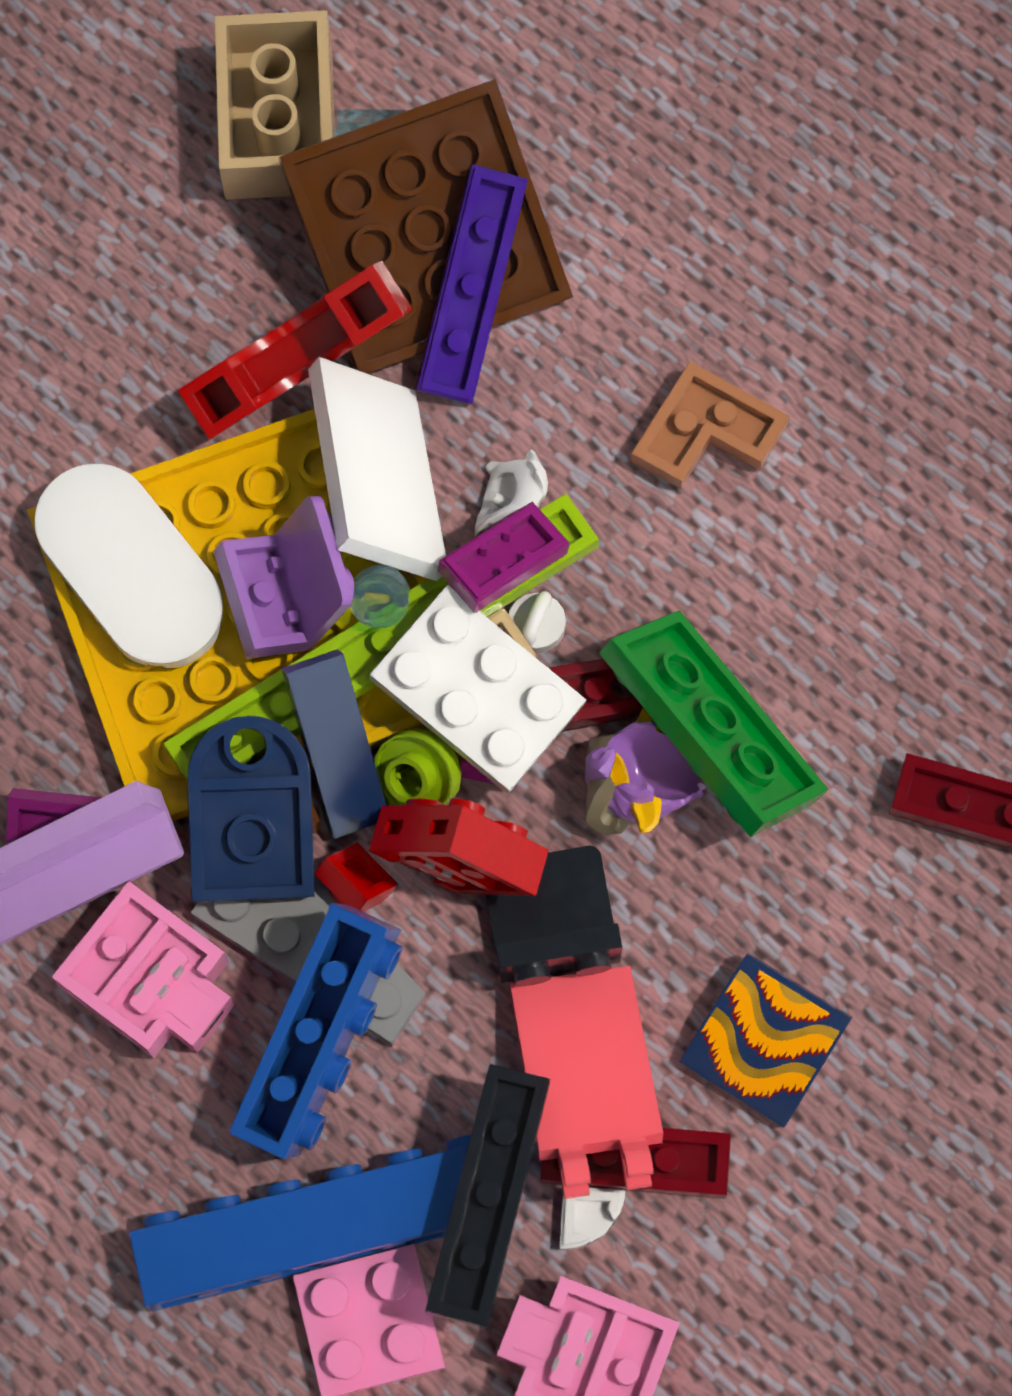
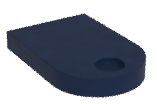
[187,716,315,902]

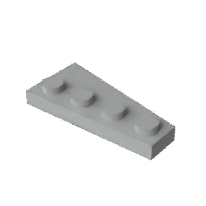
[191,875,426,1047]

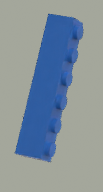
[129,1134,471,1312]

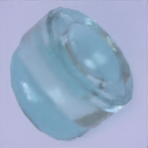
[350,565,410,628]

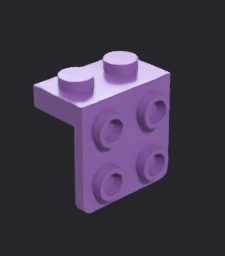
[213,496,354,659]

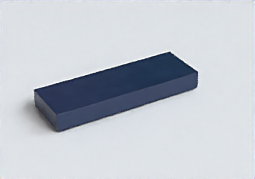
[281,649,386,839]

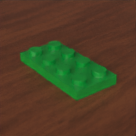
[599,610,829,838]

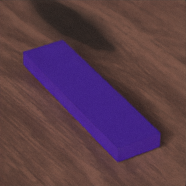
[415,164,528,404]

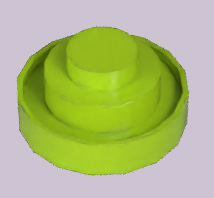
[374,727,462,805]

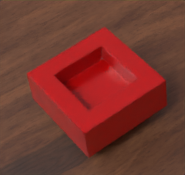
[314,842,399,912]

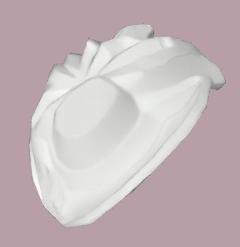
[474,449,548,538]

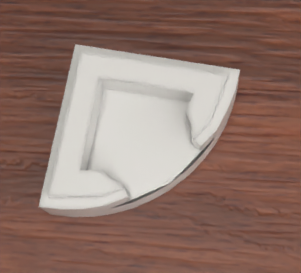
[560,1188,626,1250]

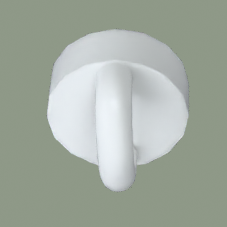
[509,591,566,654]

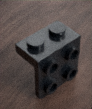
[486,846,622,986]

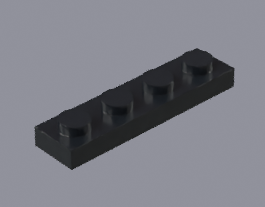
[425,1064,551,1330]

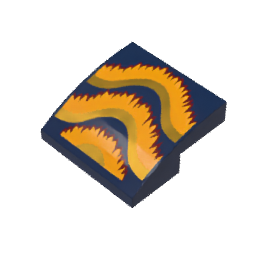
[679,953,853,1128]

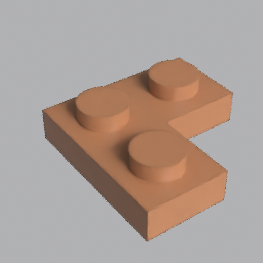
[631,361,790,489]

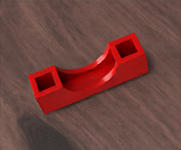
[177,261,413,440]

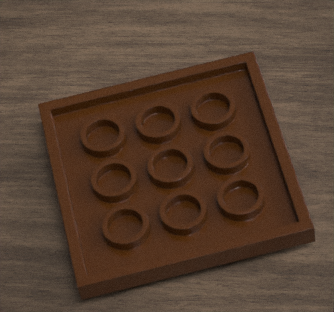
[278,79,573,374]

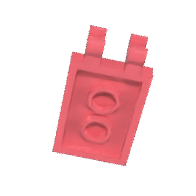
[510,966,663,1199]

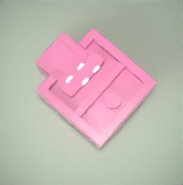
[52,881,235,1059]
[497,1276,680,1396]

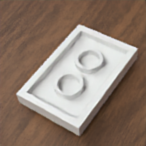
[369,585,586,794]

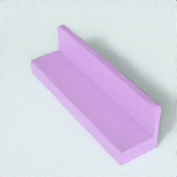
[0,781,184,945]

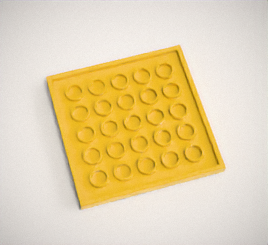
[27,409,428,822]

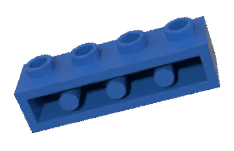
[229,903,403,1160]

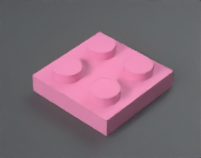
[293,1244,446,1396]

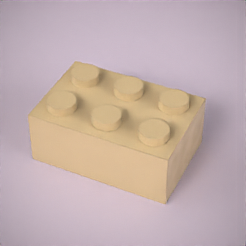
[215,10,335,200]

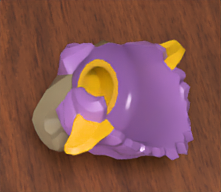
[585,708,706,835]

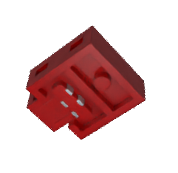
[369,798,549,896]

